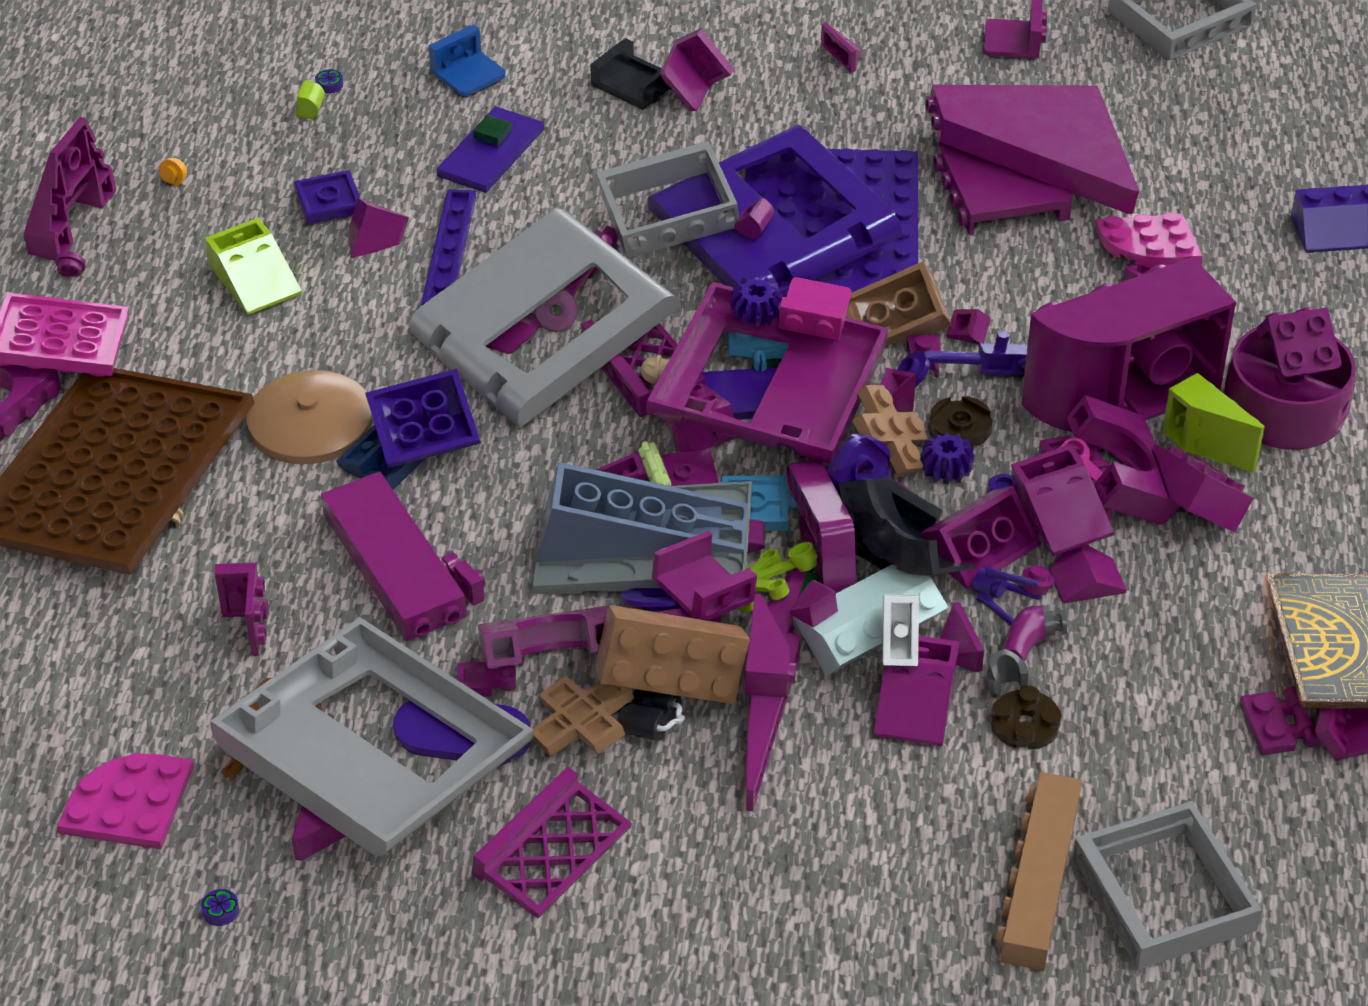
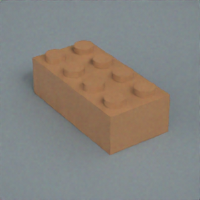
[594,605,750,704]

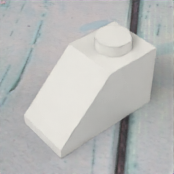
[882,594,919,666]

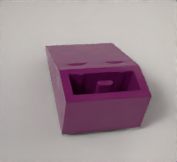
[1011,444,1114,556]
[1153,444,1254,532]
[874,636,959,746]

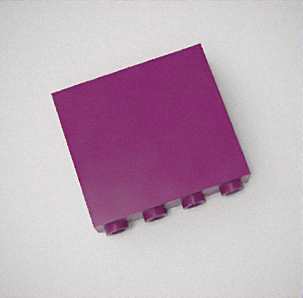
[933,142,1072,235]

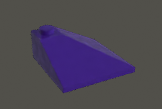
[365,369,481,468]

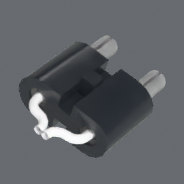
[611,688,685,741]

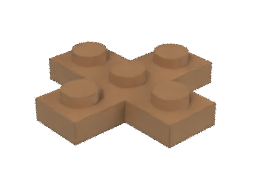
[852,385,928,475]
[532,676,634,757]

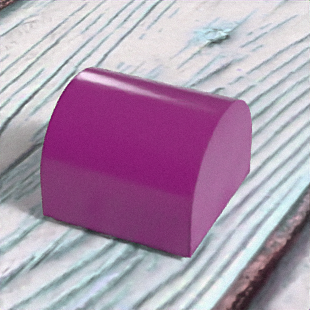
[734,198,774,239]

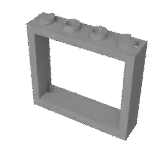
[1107,0,1257,61]
[596,141,739,259]
[1072,801,1262,970]

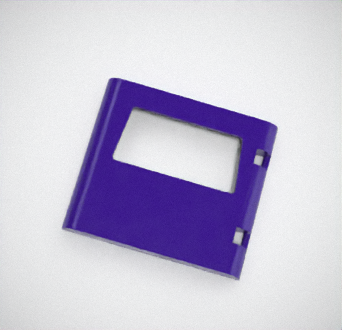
[647,124,903,296]

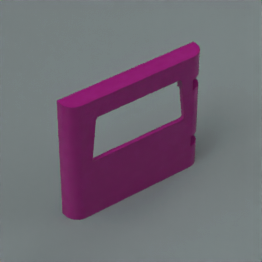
[646,282,889,464]

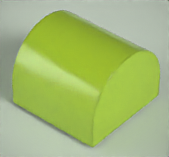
[296,80,325,119]

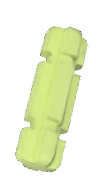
[638,441,671,486]

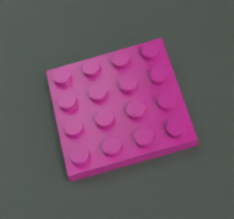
[0,293,129,377]

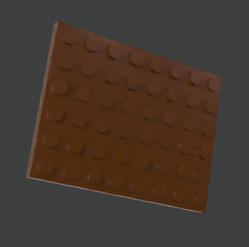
[0,368,254,575]

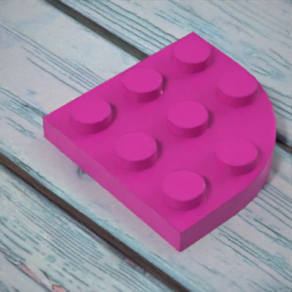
[1095,212,1203,267]
[57,753,194,849]

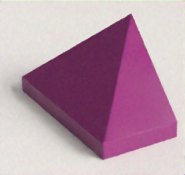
[821,22,862,73]
[939,602,984,672]

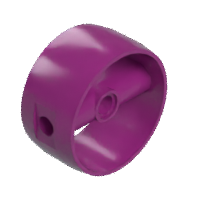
[1224,328,1356,450]

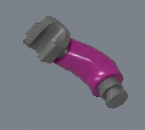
[987,605,1067,698]

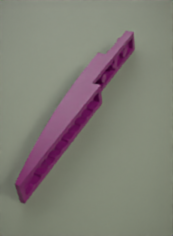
[747,535,816,812]

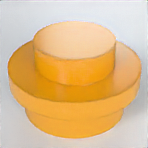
[159,158,187,186]

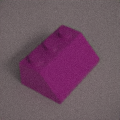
[920,486,1041,589]

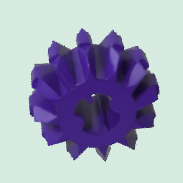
[730,275,783,328]
[920,431,975,485]

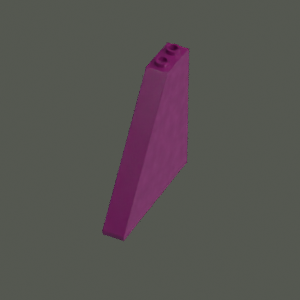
[925,84,1139,214]

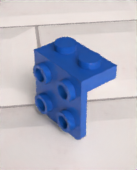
[428,24,506,97]

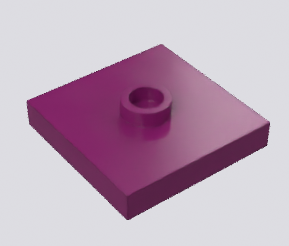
[661,449,718,486]

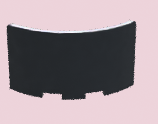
[839,478,975,575]

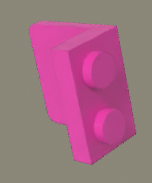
[779,277,851,341]

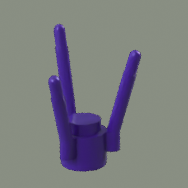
[972,566,1042,625]

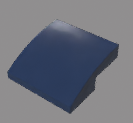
[336,425,426,490]

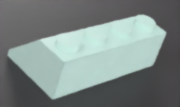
[793,564,949,675]

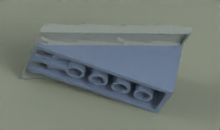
[530,462,752,594]

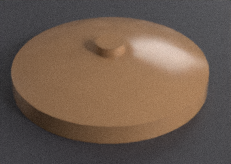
[246,370,373,464]

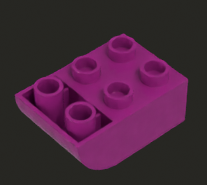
[1021,257,1236,432]

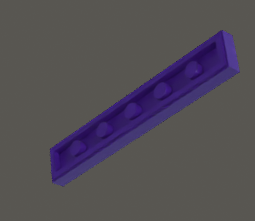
[421,189,477,306]

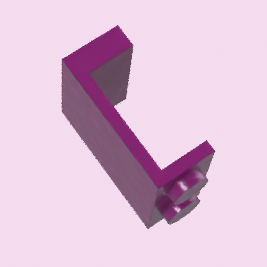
[652,531,757,621]

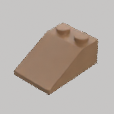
[846,261,952,346]

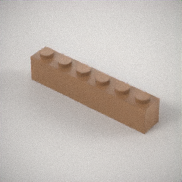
[995,772,1082,971]

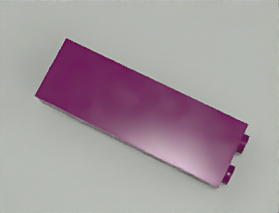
[321,472,467,641]

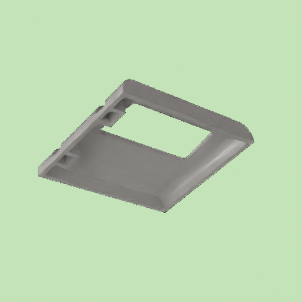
[409,209,681,428]
[210,617,534,856]

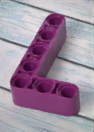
[786,460,856,594]

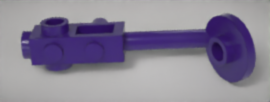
[897,331,1028,387]

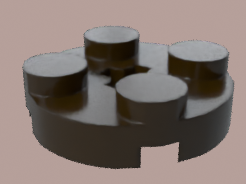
[929,396,993,448]
[991,685,1062,750]

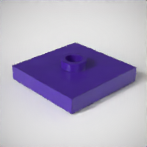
[293,170,360,225]

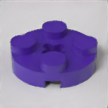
[828,433,891,494]

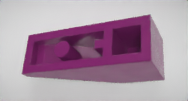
[745,594,796,697]

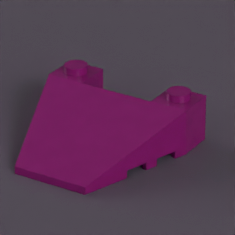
[24,117,116,261]

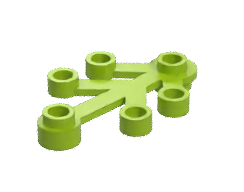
[739,542,818,613]

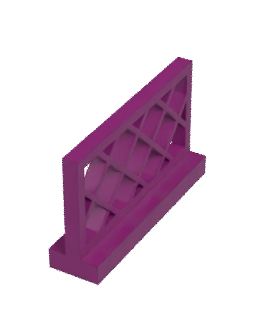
[581,319,705,418]
[471,766,632,919]

